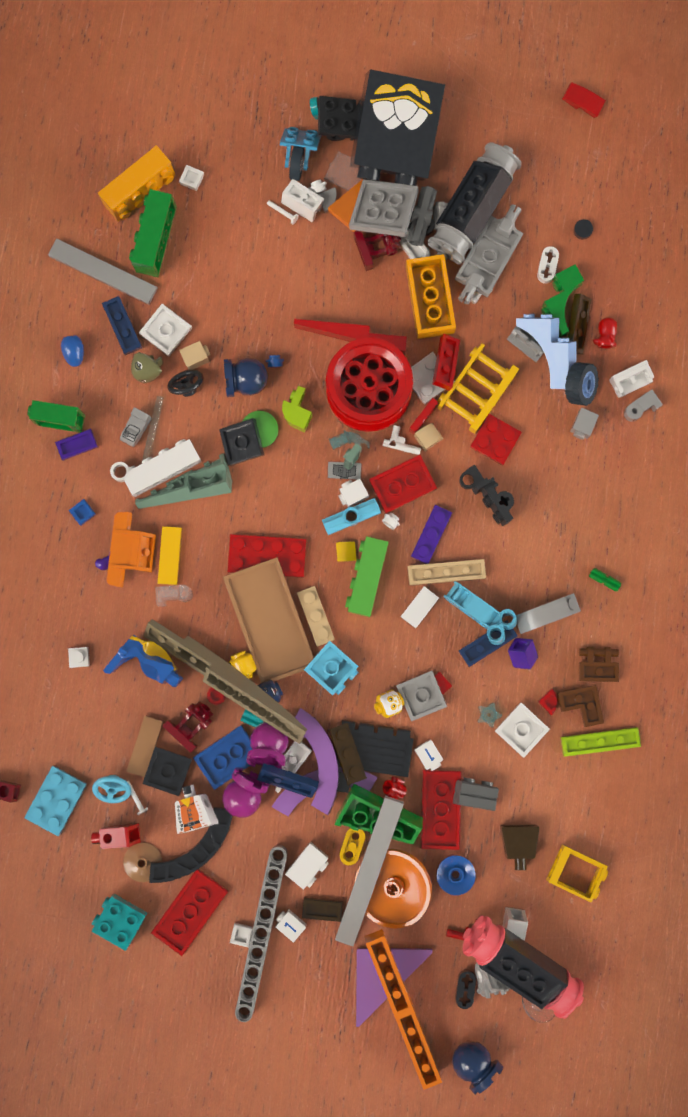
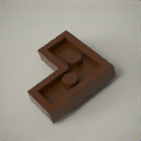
[557,685,604,727]

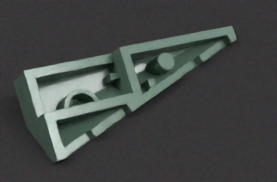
[135,453,232,509]

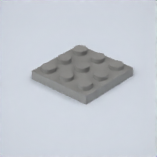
[349,179,419,237]

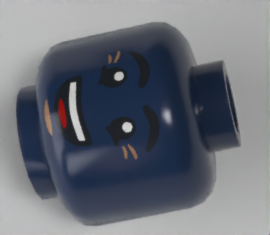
[257,679,283,703]

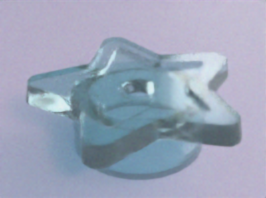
[478,703,502,728]

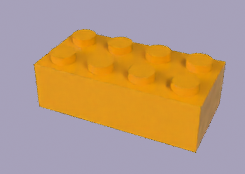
[98,145,176,222]
[406,254,456,339]

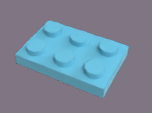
[24,766,87,836]

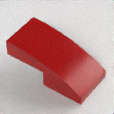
[562,82,606,118]

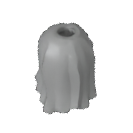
[475,963,510,998]

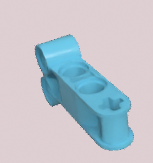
[443,581,517,645]

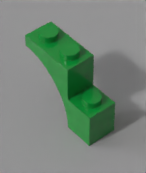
[541,264,584,338]

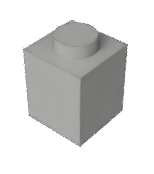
[570,407,599,440]

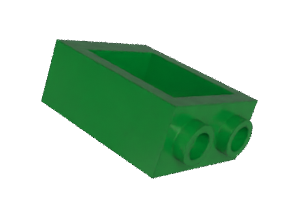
[27,400,85,433]

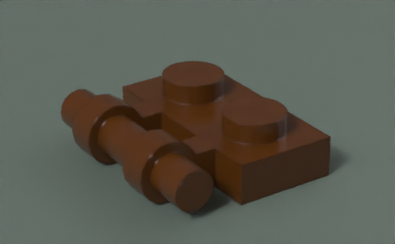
[579,647,619,682]

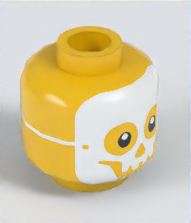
[374,690,404,718]

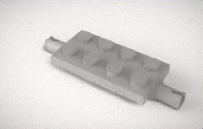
[455,204,524,304]

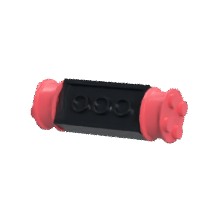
[462,916,584,1019]

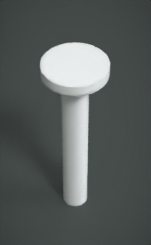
[267,200,299,225]
[127,781,148,815]

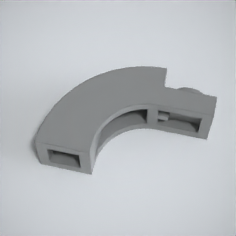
[516,593,581,634]

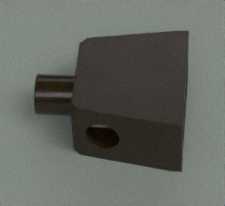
[500,825,539,870]

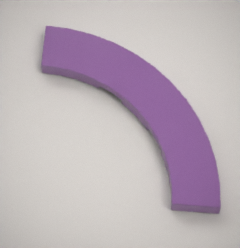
[295,708,339,815]
[272,767,377,816]

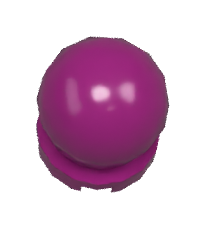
[246,722,289,769]
[222,767,270,818]

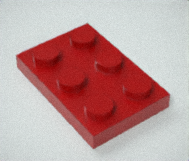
[369,455,437,514]

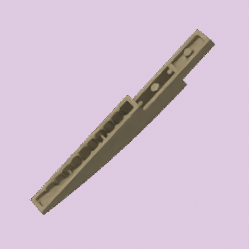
[144,619,307,744]

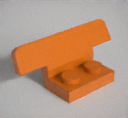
[107,512,156,588]

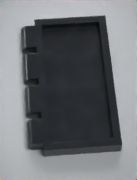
[334,720,414,777]

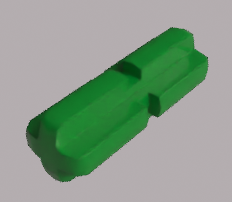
[589,568,622,591]

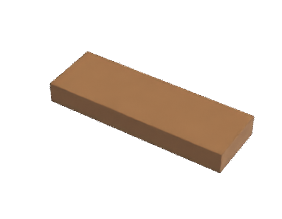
[126,716,164,777]

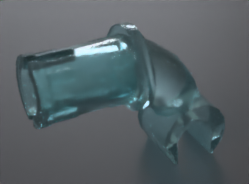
[329,430,370,452]

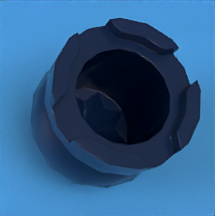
[224,358,268,397]
[452,1041,503,1095]

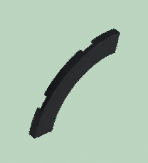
[149,807,233,883]

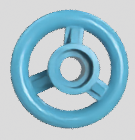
[92,775,131,803]

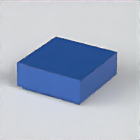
[69,499,96,526]

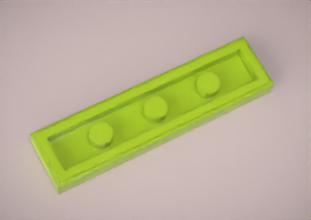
[561,727,641,757]

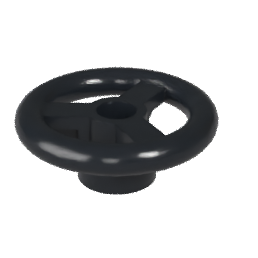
[167,370,204,397]

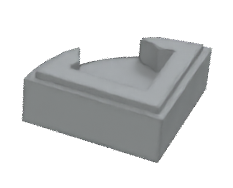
[318,187,337,213]

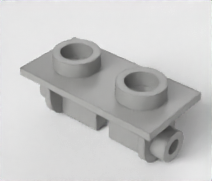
[507,327,544,362]

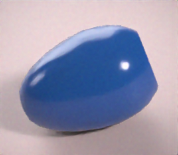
[61,335,84,367]

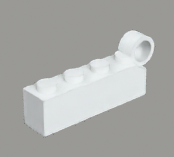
[110,439,202,497]

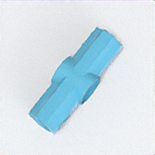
[322,498,381,535]

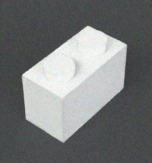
[285,841,329,890]

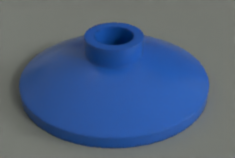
[436,855,476,895]

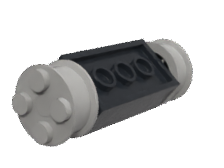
[428,142,522,264]

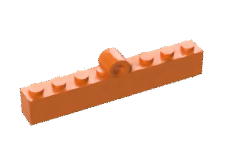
[364,929,442,1090]

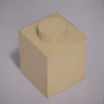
[179,341,210,370]

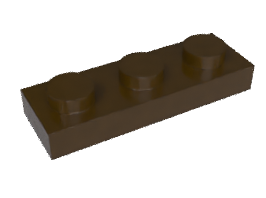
[568,293,592,354]
[328,723,367,785]

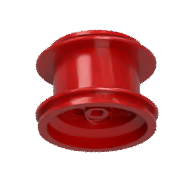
[326,337,413,432]

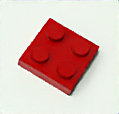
[470,414,522,466]

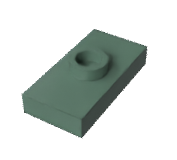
[343,443,362,470]

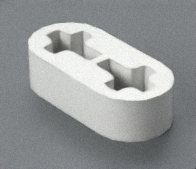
[537,247,559,283]

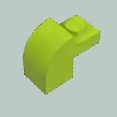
[282,386,312,432]

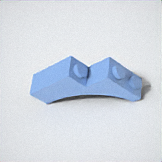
[516,314,576,389]

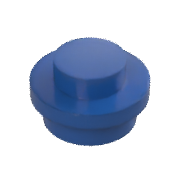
[265,355,284,367]

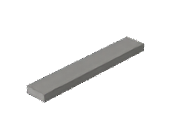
[48,238,158,305]

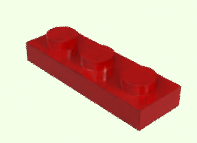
[432,333,460,391]

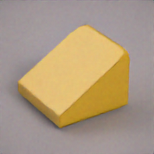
[336,542,357,562]

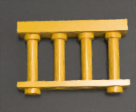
[437,344,519,434]

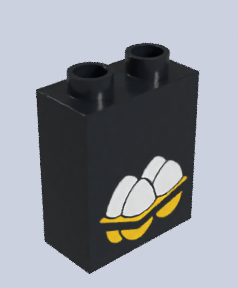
[349,69,445,186]

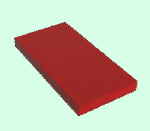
[421,770,462,850]
[151,869,228,956]

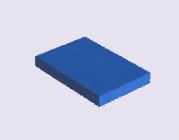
[193,725,252,790]

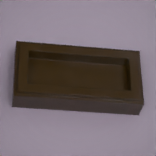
[302,898,343,922]

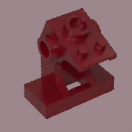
[354,230,402,271]
[162,702,214,753]

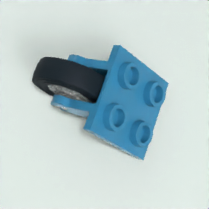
[280,127,321,181]

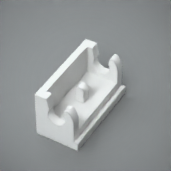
[281,179,324,222]
[609,360,654,398]

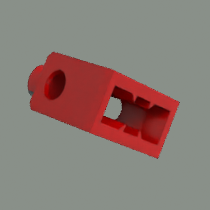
[91,823,141,849]

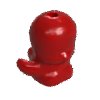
[593,317,617,349]

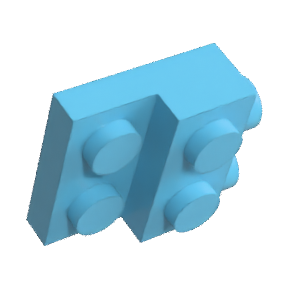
[304,641,359,695]

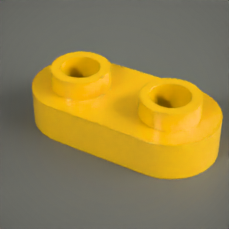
[339,828,365,865]

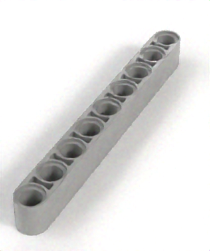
[235,845,287,1022]

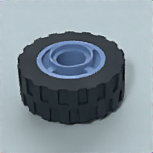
[565,362,599,406]

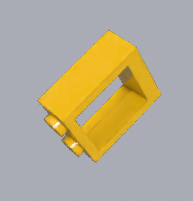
[546,844,608,903]

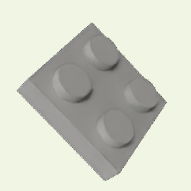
[396,671,447,721]

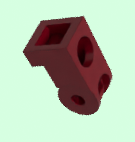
[0,780,21,803]

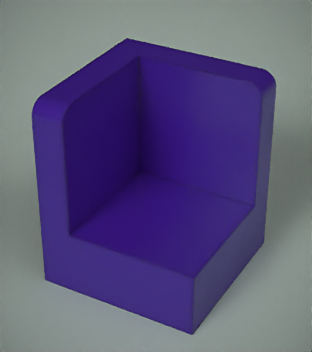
[508,638,538,670]

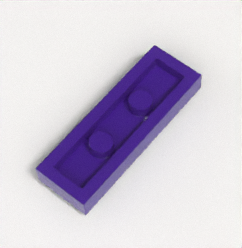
[411,505,452,564]

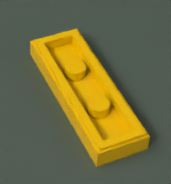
[158,526,182,585]

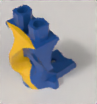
[103,635,183,687]

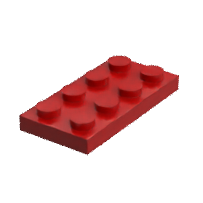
[227,534,306,578]

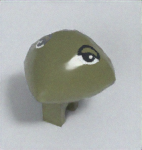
[131,352,163,383]

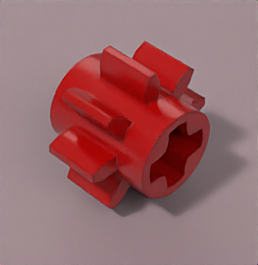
[382,776,407,800]

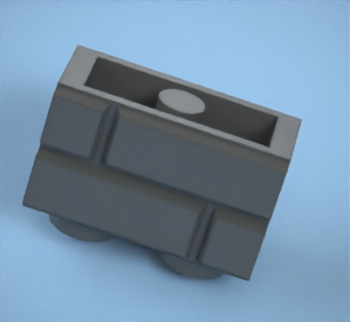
[453,777,499,811]

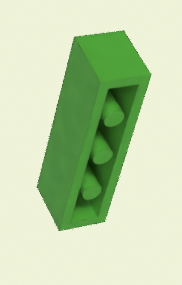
[345,536,388,618]

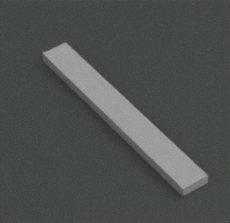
[335,795,404,946]

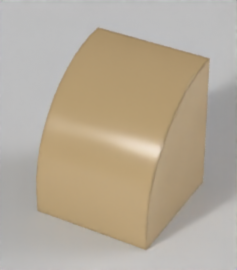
[414,423,444,451]

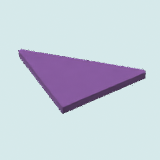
[356,948,432,1027]

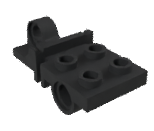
[318,96,361,141]
[459,464,514,526]

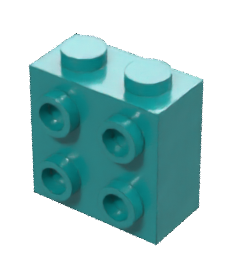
[91,894,148,951]

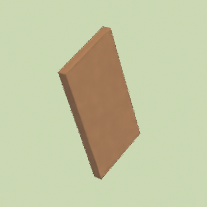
[223,557,314,683]

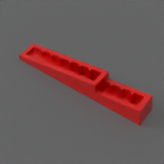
[294,319,407,355]

